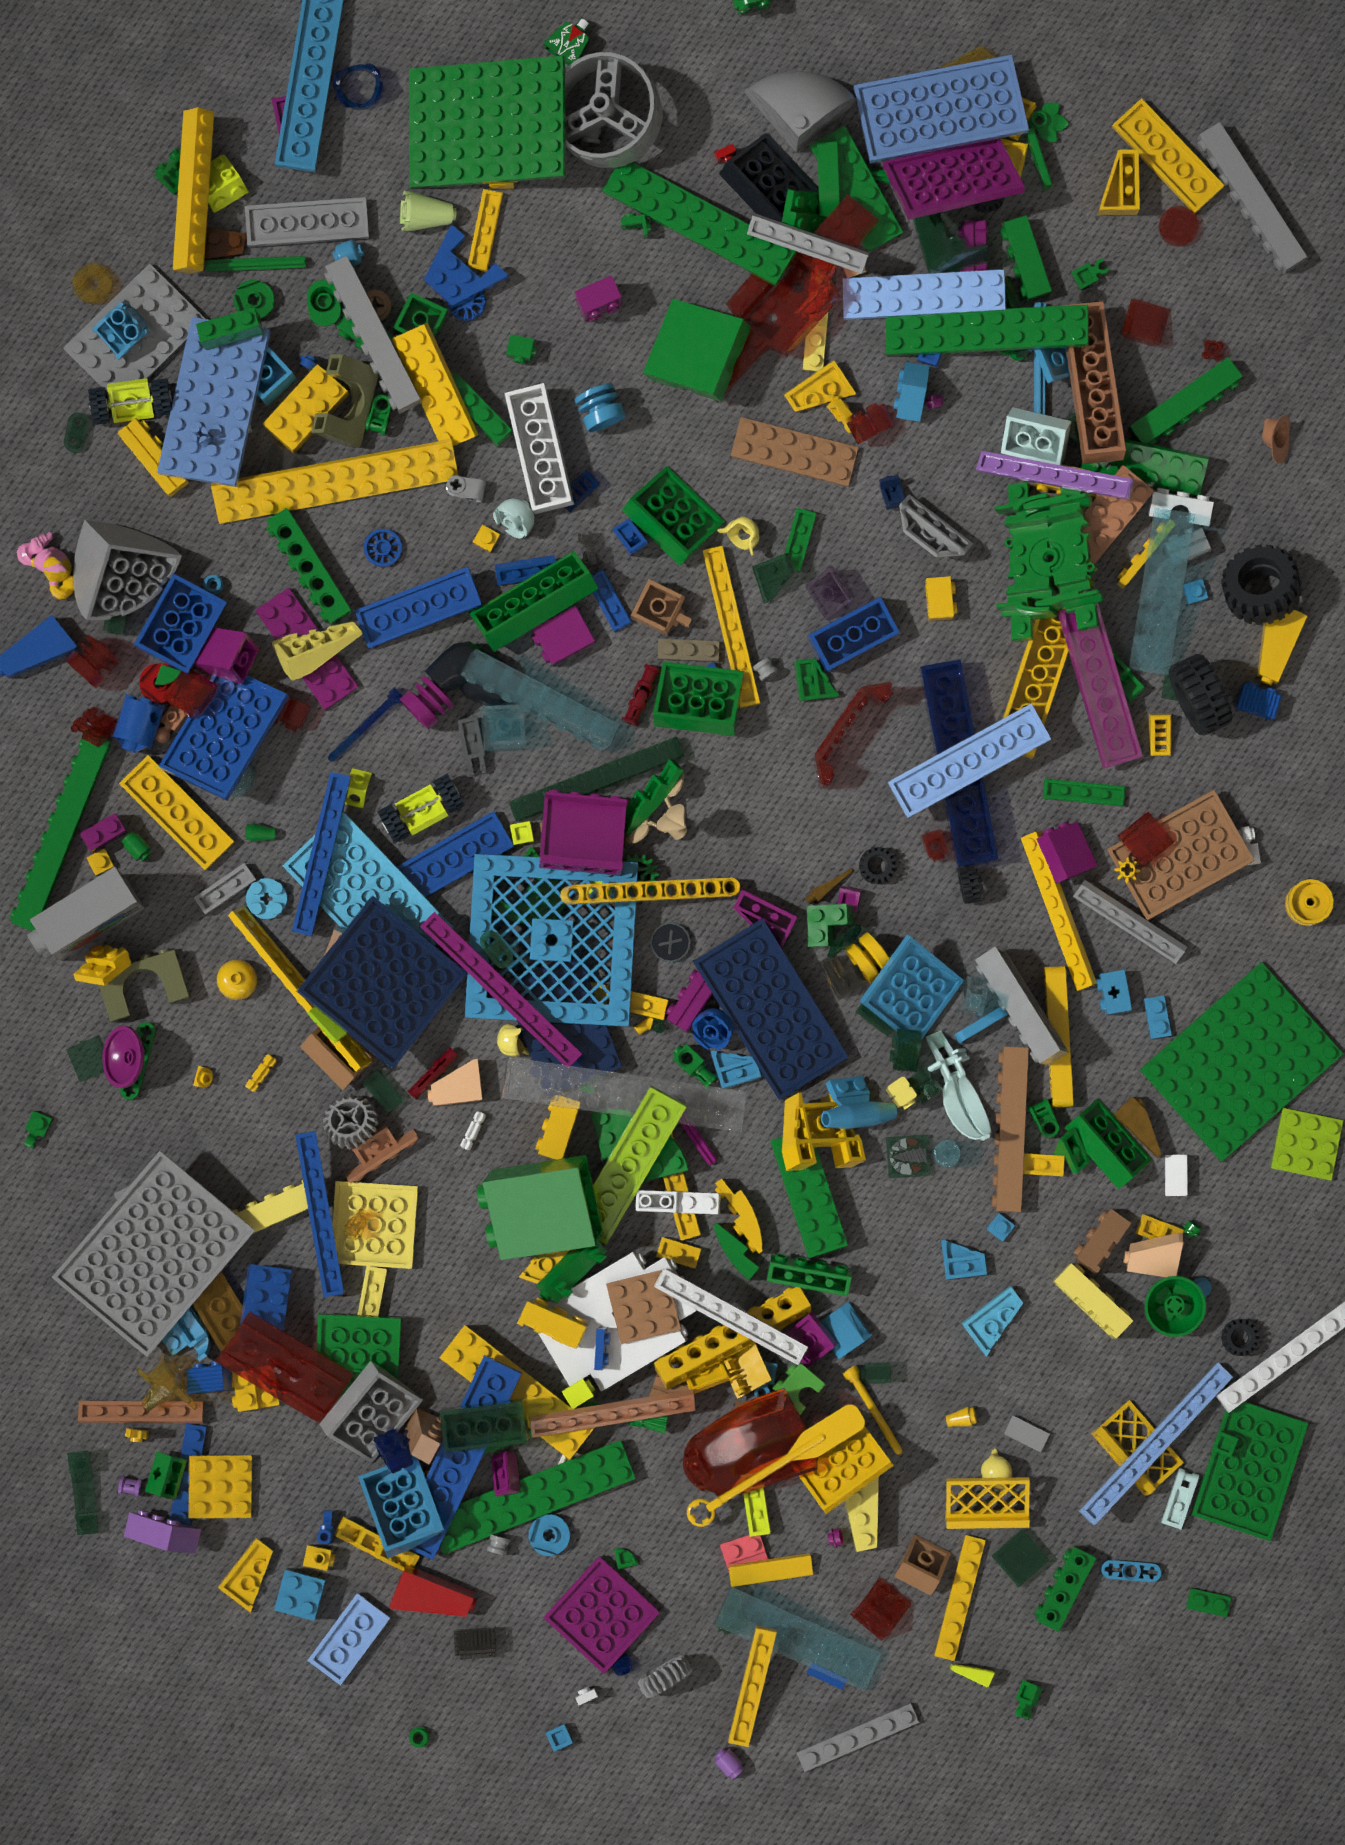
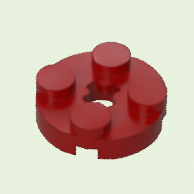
[139,663,181,704]

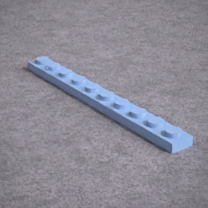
[1079,1363,1233,1525]

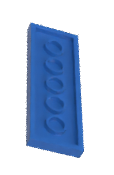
[355,566,483,649]
[397,811,514,897]

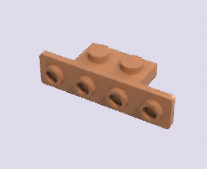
[345,1125,419,1184]

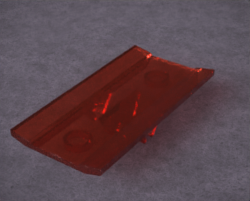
[215,1311,354,1423]

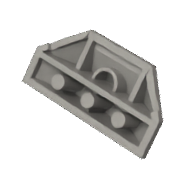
[899,494,973,557]

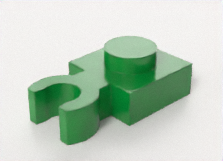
[1071,259,1109,291]

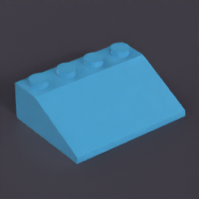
[358,1456,444,1558]

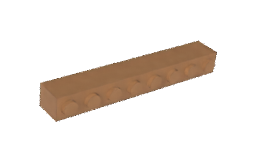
[991,1047,1029,1213]

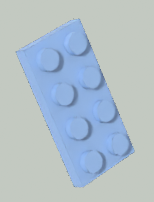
[307,1593,391,1686]

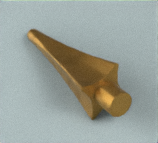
[805,868,853,905]

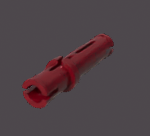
[407,1047,459,1100]

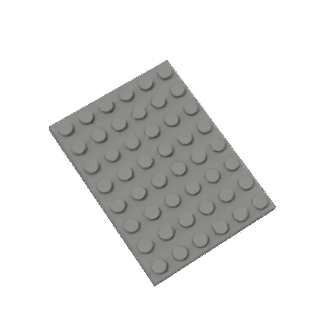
[52,1151,255,1357]

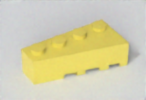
[1053,1263,1133,1339]
[845,1477,879,1552]

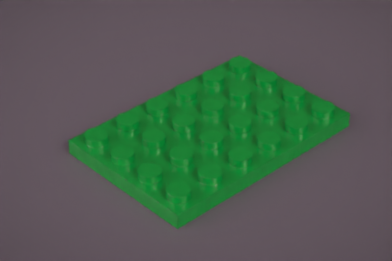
[1191,1402,1308,1542]

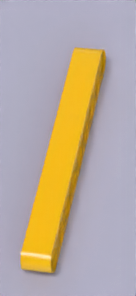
[560,878,740,905]

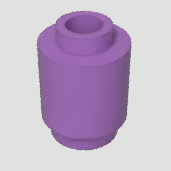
[714,1748,744,1779]

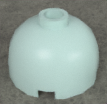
[493,498,534,539]

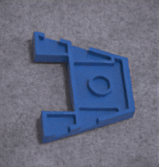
[424,225,509,308]

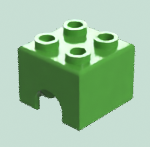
[772,1363,825,1415]

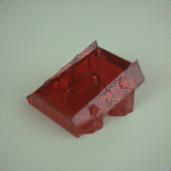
[1121,299,1170,346]
[163,669,218,718]
[1117,812,1174,867]

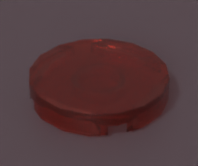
[1158,206,1199,247]

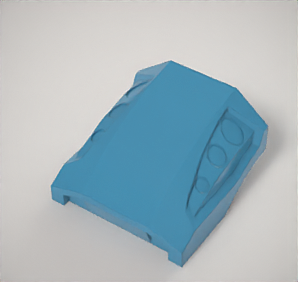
[92,301,151,360]
[820,1302,873,1359]

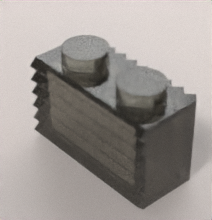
[453,1627,497,1660]

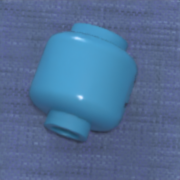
[333,240,365,267]

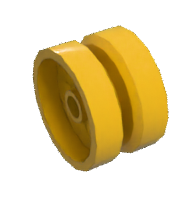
[1285,879,1334,926]
[844,932,890,984]

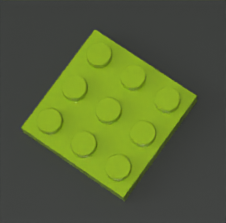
[1270,1108,1343,1181]

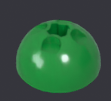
[1144,1276,1206,1337]

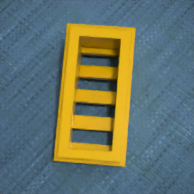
[1149,713,1171,756]

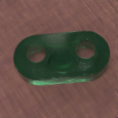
[64,412,89,453]
[480,931,513,968]

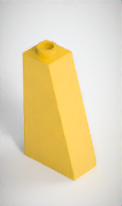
[1257,610,1307,686]

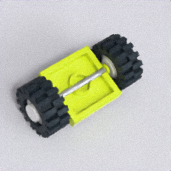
[88,378,172,425]
[377,774,465,844]

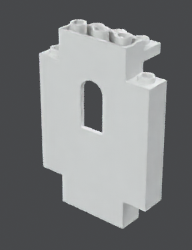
[538,1251,697,1392]

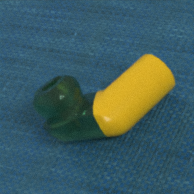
[634,1017,665,1036]

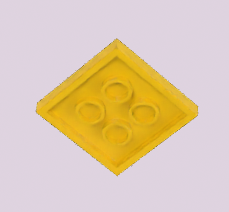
[188,1455,252,1518]

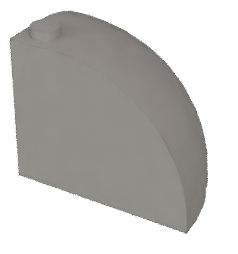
[744,71,857,153]
[73,519,182,620]

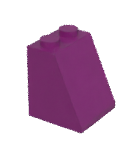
[194,628,259,685]

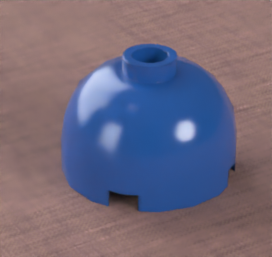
[692,1008,734,1050]

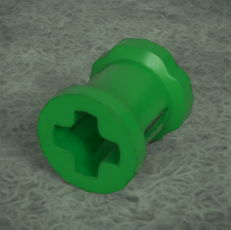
[691,1062,718,1089]

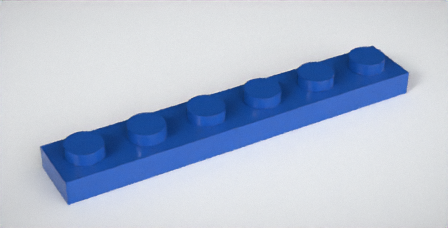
[170,1424,207,1526]

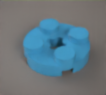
[529,1514,570,1556]

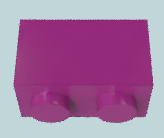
[80,813,128,853]

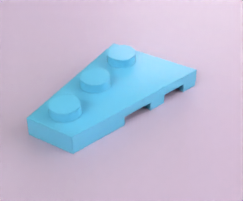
[961,1286,1023,1357]

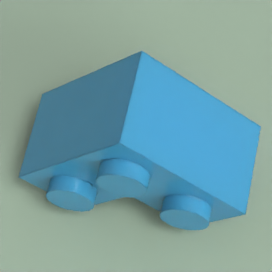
[893,362,929,422]

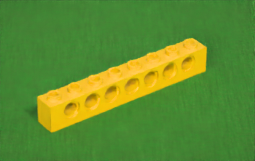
[654,1287,812,1390]

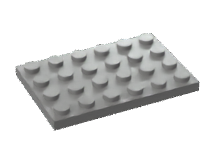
[63,263,205,393]

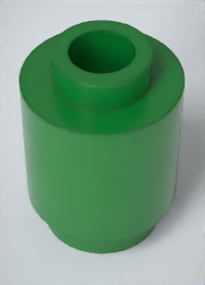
[122,831,152,862]

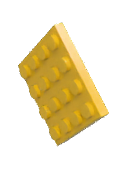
[789,1426,894,1514]

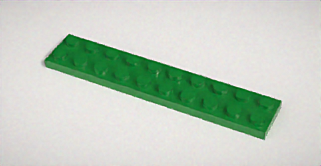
[602,162,797,286]
[886,304,1089,357]
[440,1440,636,1555]

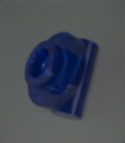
[611,1653,633,1676]

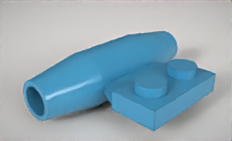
[821,1076,897,1129]

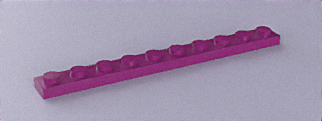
[420,912,582,1069]

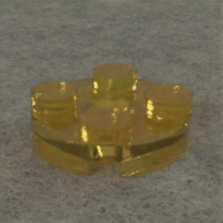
[72,263,113,305]

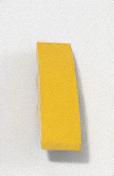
[334,1516,420,1571]

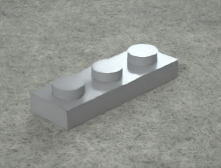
[194,863,256,915]

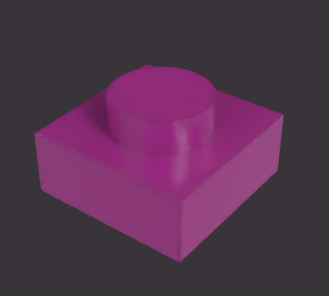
[838,886,862,912]

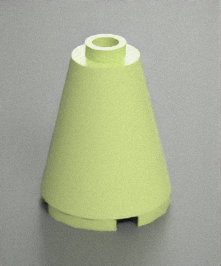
[400,190,456,232]

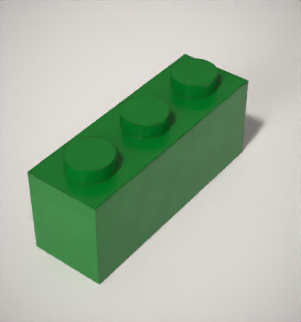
[196,307,264,350]

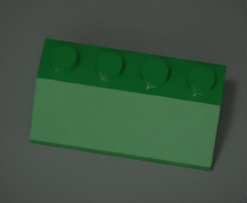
[1064,1098,1152,1190]

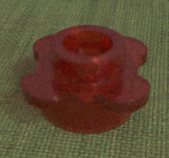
[1202,339,1223,361]

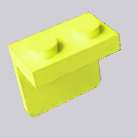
[208,155,248,213]

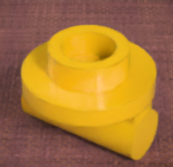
[193,1066,213,1088]

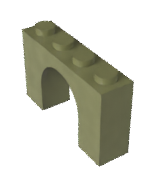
[311,354,379,447]
[99,948,190,1023]

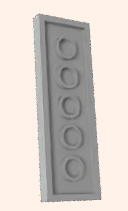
[245,197,369,247]

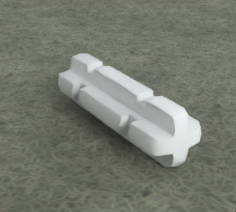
[460,1111,486,1150]

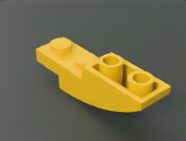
[714,1178,762,1254]

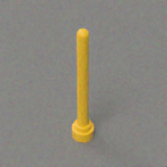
[842,1365,902,1455]

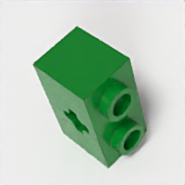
[145,1451,187,1500]

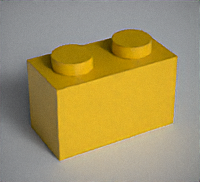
[925,576,957,621]

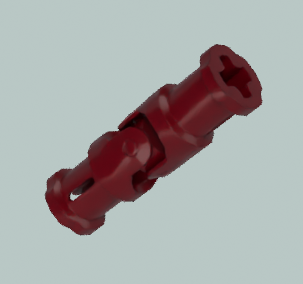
[621,664,661,727]

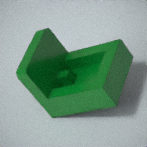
[621,213,651,239]

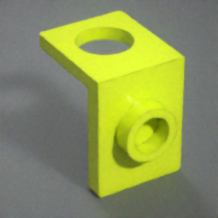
[345,768,372,808]

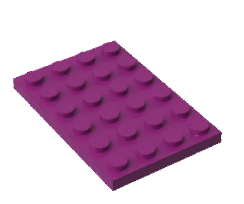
[883,138,1025,220]

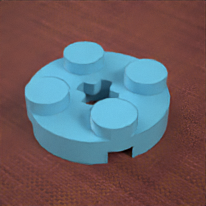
[246,878,287,920]

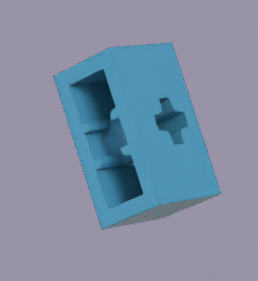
[1096,970,1132,1015]

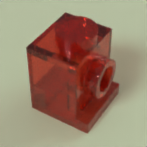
[920,829,948,862]

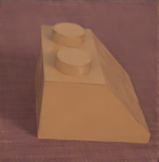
[894,1534,951,1595]

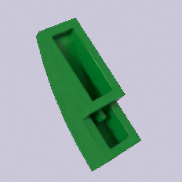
[713,1223,759,1281]

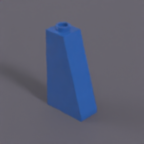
[0,615,79,679]

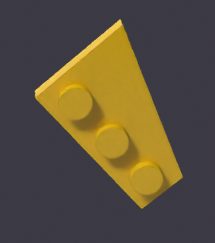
[218,1538,273,1613]

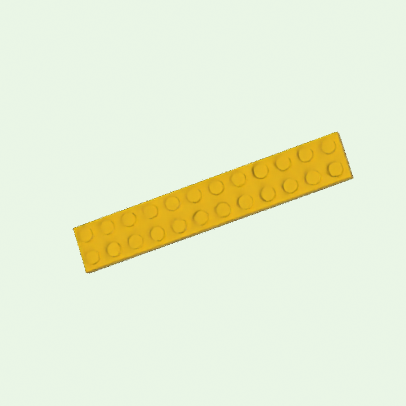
[211,439,458,524]

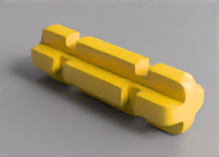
[246,1054,277,1092]

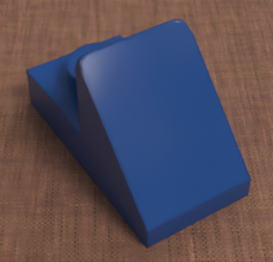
[612,519,648,556]

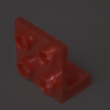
[850,1578,911,1641]

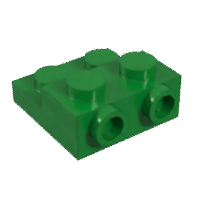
[782,189,821,235]

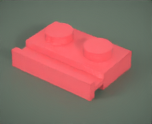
[720,1535,768,1571]

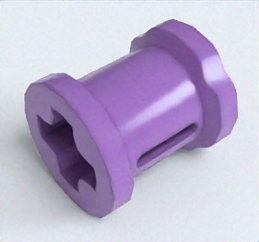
[118,1476,142,1497]

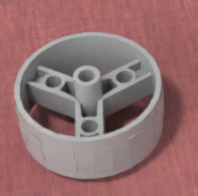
[565,52,663,168]

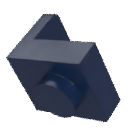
[879,475,905,510]

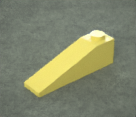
[272,622,362,681]

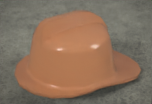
[1262,415,1290,463]

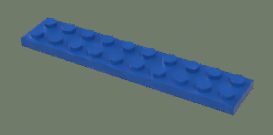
[411,1355,522,1560]

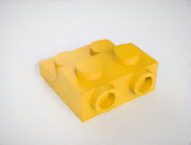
[73,945,132,986]
[231,1364,280,1412]

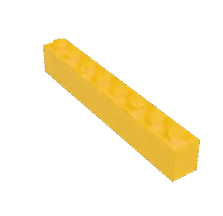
[173,107,214,274]

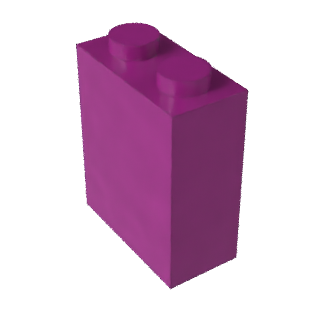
[531,606,595,667]
[1036,821,1097,884]

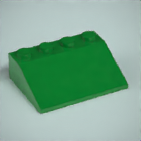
[622,466,725,566]
[653,661,744,736]

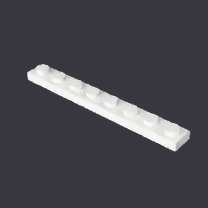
[654,1268,808,1365]
[1216,1302,1345,1413]

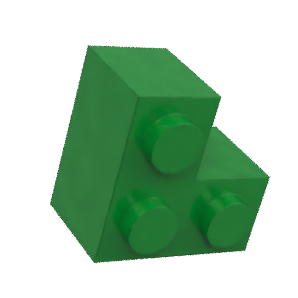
[807,904,854,948]

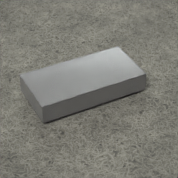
[1003,1415,1050,1452]

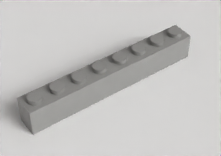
[1197,122,1307,273]
[324,256,421,414]

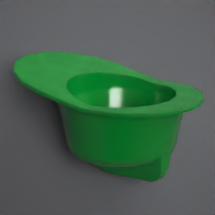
[307,280,341,327]

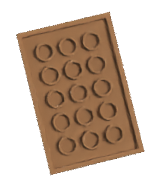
[1107,790,1255,921]

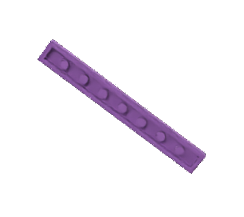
[976,451,1134,500]

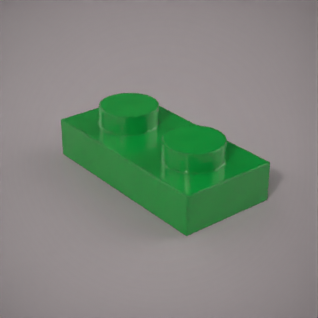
[1186,1588,1231,1617]

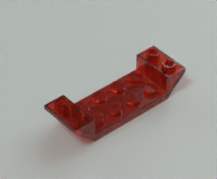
[813,682,893,789]

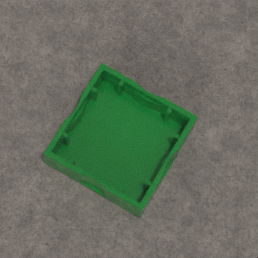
[643,298,751,402]

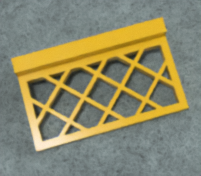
[1091,1400,1184,1496]
[945,1477,1030,1529]

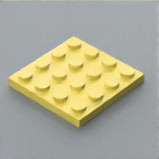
[332,1181,418,1269]

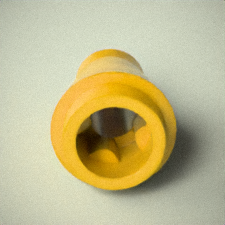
[946,1406,977,1427]

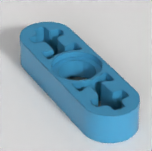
[954,1007,1008,1044]
[1101,1560,1161,1582]

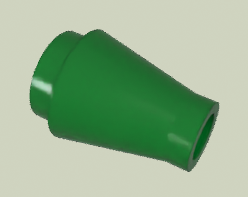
[245,822,275,843]

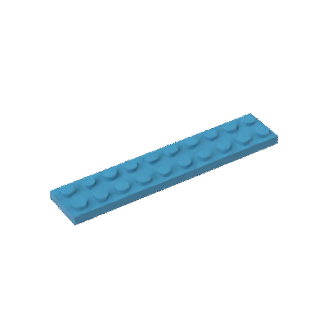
[275,0,344,173]

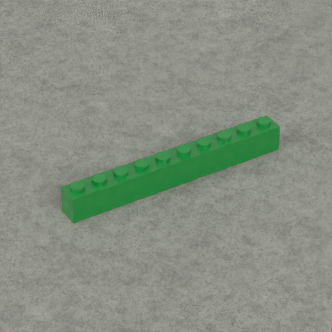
[10,733,112,931]

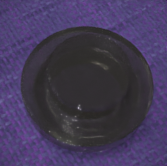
[1079,287,1100,303]

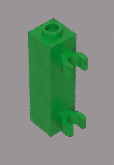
[536,1241,607,1304]

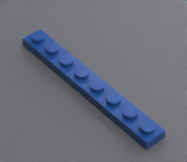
[292,772,351,936]
[295,1131,344,1297]

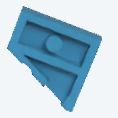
[710,1051,761,1090]
[941,1240,987,1280]

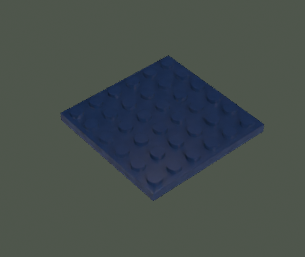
[296,895,468,1069]

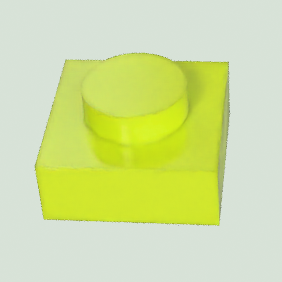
[510,821,534,846]

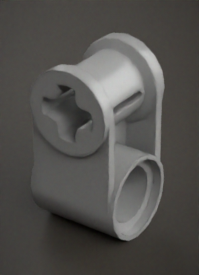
[446,476,486,502]

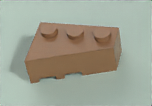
[1074,1209,1131,1273]
[405,1407,451,1464]

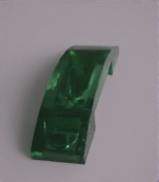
[67,1450,98,1535]

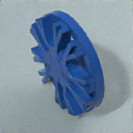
[448,291,486,321]
[364,529,402,567]

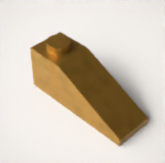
[1113,1097,1162,1158]

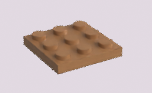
[606,1269,682,1344]

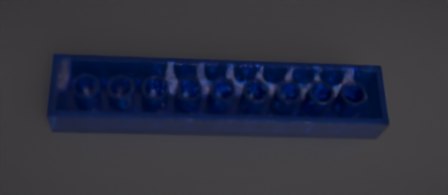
[919,659,998,869]

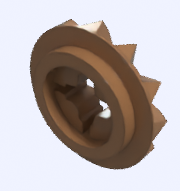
[366,290,392,321]

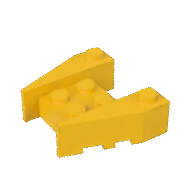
[782,1093,866,1171]

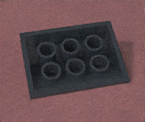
[719,133,819,223]

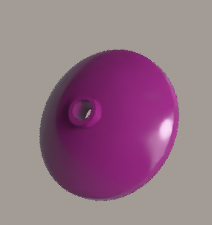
[102,1026,145,1088]

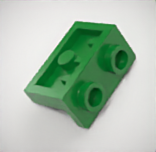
[153,147,181,195]

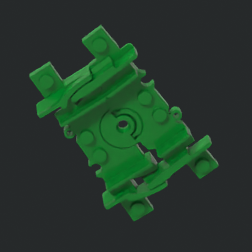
[995,482,1104,642]

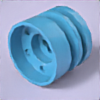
[574,383,626,433]

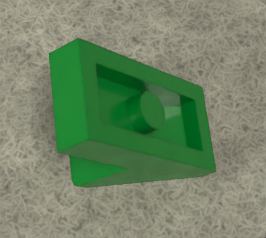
[1054,1128,1091,1173]

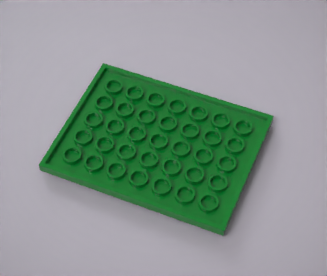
[409,55,566,189]
[1139,962,1343,1162]

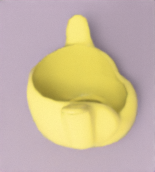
[717,517,760,555]
[497,1024,529,1057]
[981,1449,1012,1491]

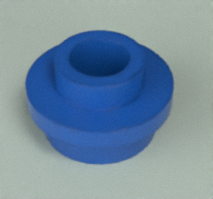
[300,354,318,370]

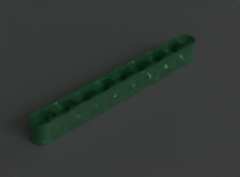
[508,737,685,822]

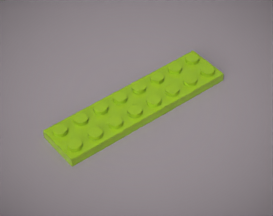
[593,1085,687,1245]

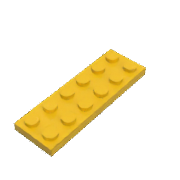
[1112,98,1225,214]
[392,323,479,446]
[119,755,234,871]

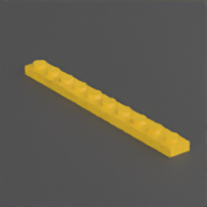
[228,906,372,1072]

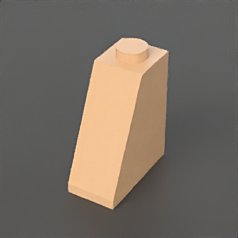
[428,1059,483,1106]
[1123,1233,1183,1277]

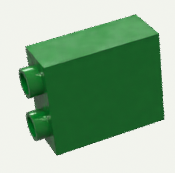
[477,1155,604,1260]

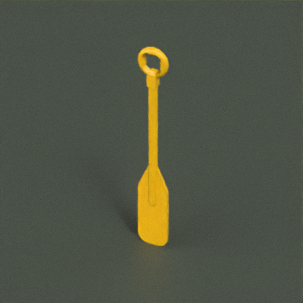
[687,1404,865,1527]

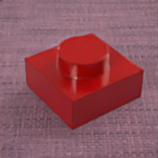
[714,144,736,164]

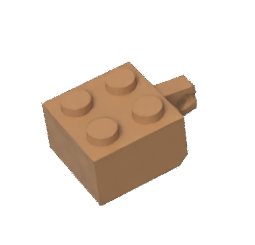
[631,579,692,636]

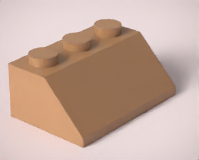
[300,1027,377,1090]

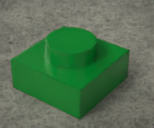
[1211,1431,1238,1458]

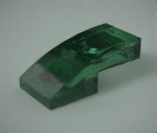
[827,924,862,958]

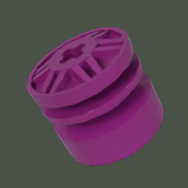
[399,675,454,730]

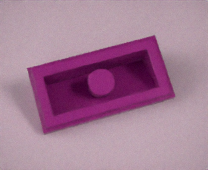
[491,1451,520,1497]

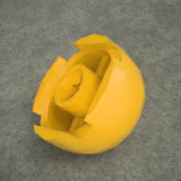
[217,960,257,1000]

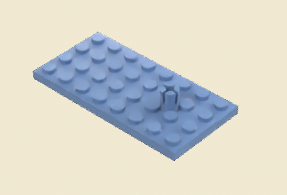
[853,55,1029,163]
[157,317,271,487]

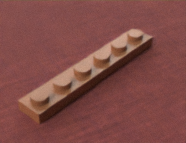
[78,1401,204,1424]

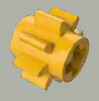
[1114,857,1140,884]

